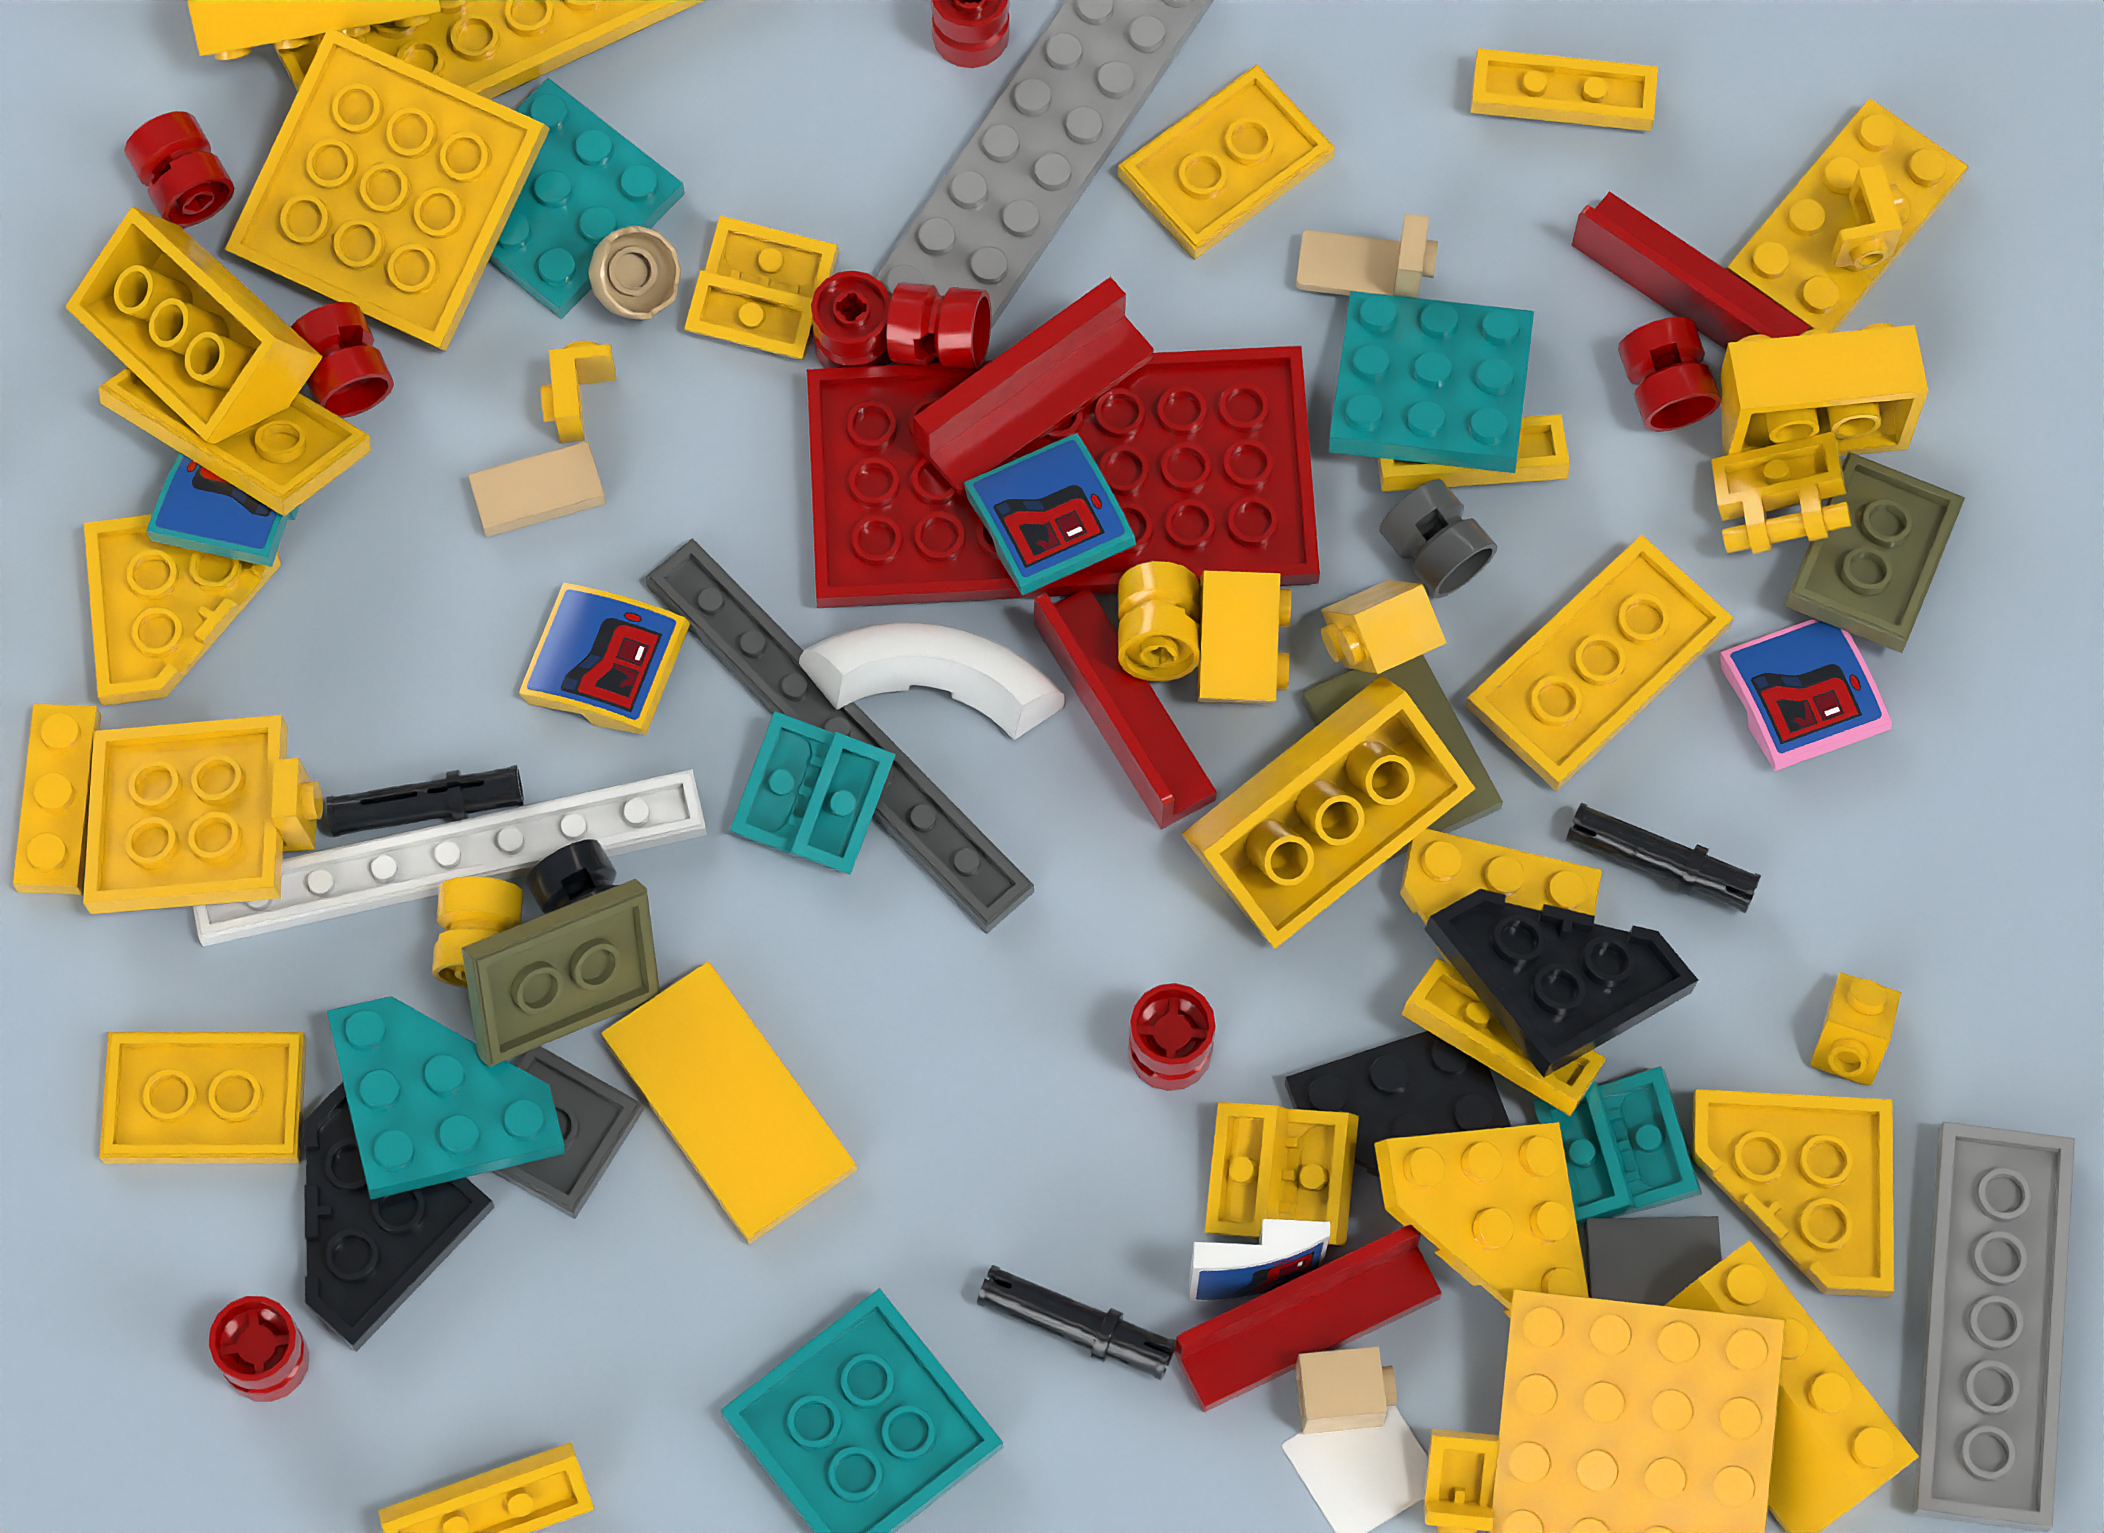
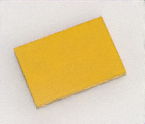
[1117,64,1335,260]
[99,1032,307,1164]

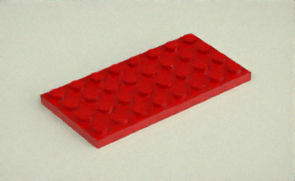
[807,346,1320,608]

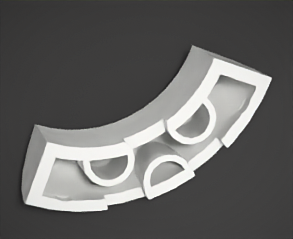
[799,622,1065,740]

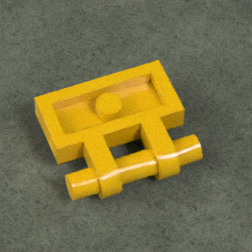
[1711,431,1852,554]

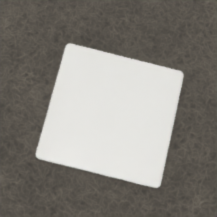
[1282,1406,1428,1533]

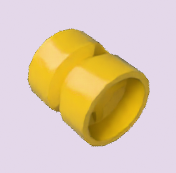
[1118,561,1200,682]
[432,876,524,988]

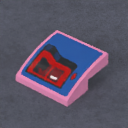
[1720,618,1891,771]

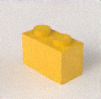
[1196,571,1291,705]
[1321,580,1446,674]

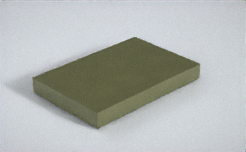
[1784,451,1965,653]
[1302,654,1503,861]
[462,879,660,1067]

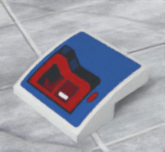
[1189,1219,1330,1301]

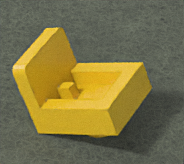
[1831,163,1904,268]
[540,341,616,443]
[270,758,323,852]
[1811,972,1901,1086]
[1423,1428,1500,1533]

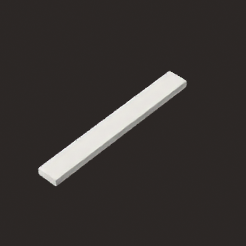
[193,769,707,947]

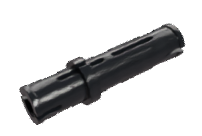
[326,765,524,837]
[1566,803,1761,913]
[977,1265,1176,1381]

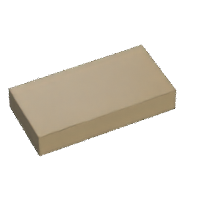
[468,441,606,538]

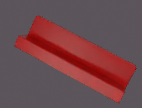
[1572,191,1810,350]
[913,276,1154,495]
[1034,590,1217,830]
[1174,1225,1442,1413]

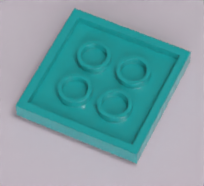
[489,78,685,319]
[1328,291,1534,473]
[720,1288,1003,1533]

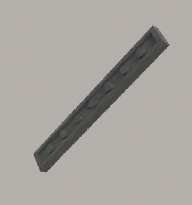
[645,538,1034,934]

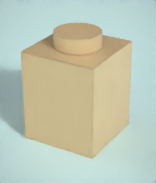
[1295,1346,1397,1434]

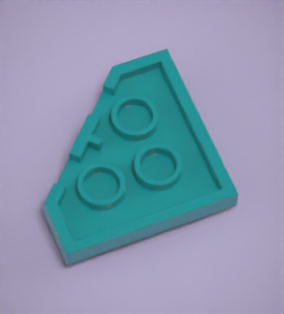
[327,996,565,1200]

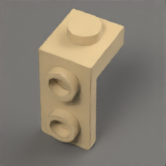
[1296,213,1438,298]

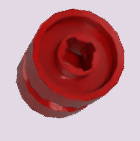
[931,0,1010,68]
[124,111,235,228]
[811,270,891,368]
[887,282,992,371]
[291,302,394,418]
[1618,316,1722,432]
[1128,983,1216,1091]
[208,1296,309,1402]

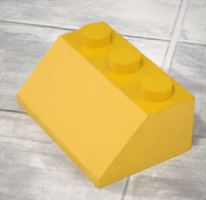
[1720,323,1928,456]

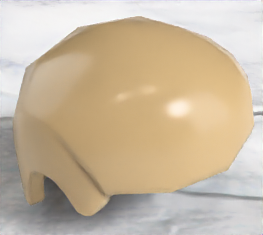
[588,225,681,320]

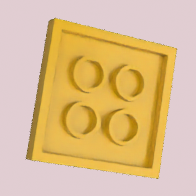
[83,715,288,914]

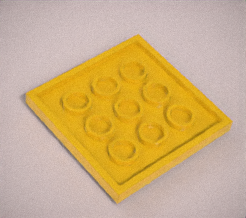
[225,27,550,352]
[1489,1290,1786,1533]

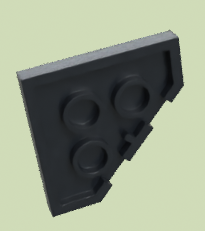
[1424,889,1698,1078]
[1284,1031,1512,1178]
[304,1082,495,1352]

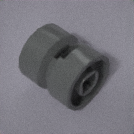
[1379,479,1498,599]

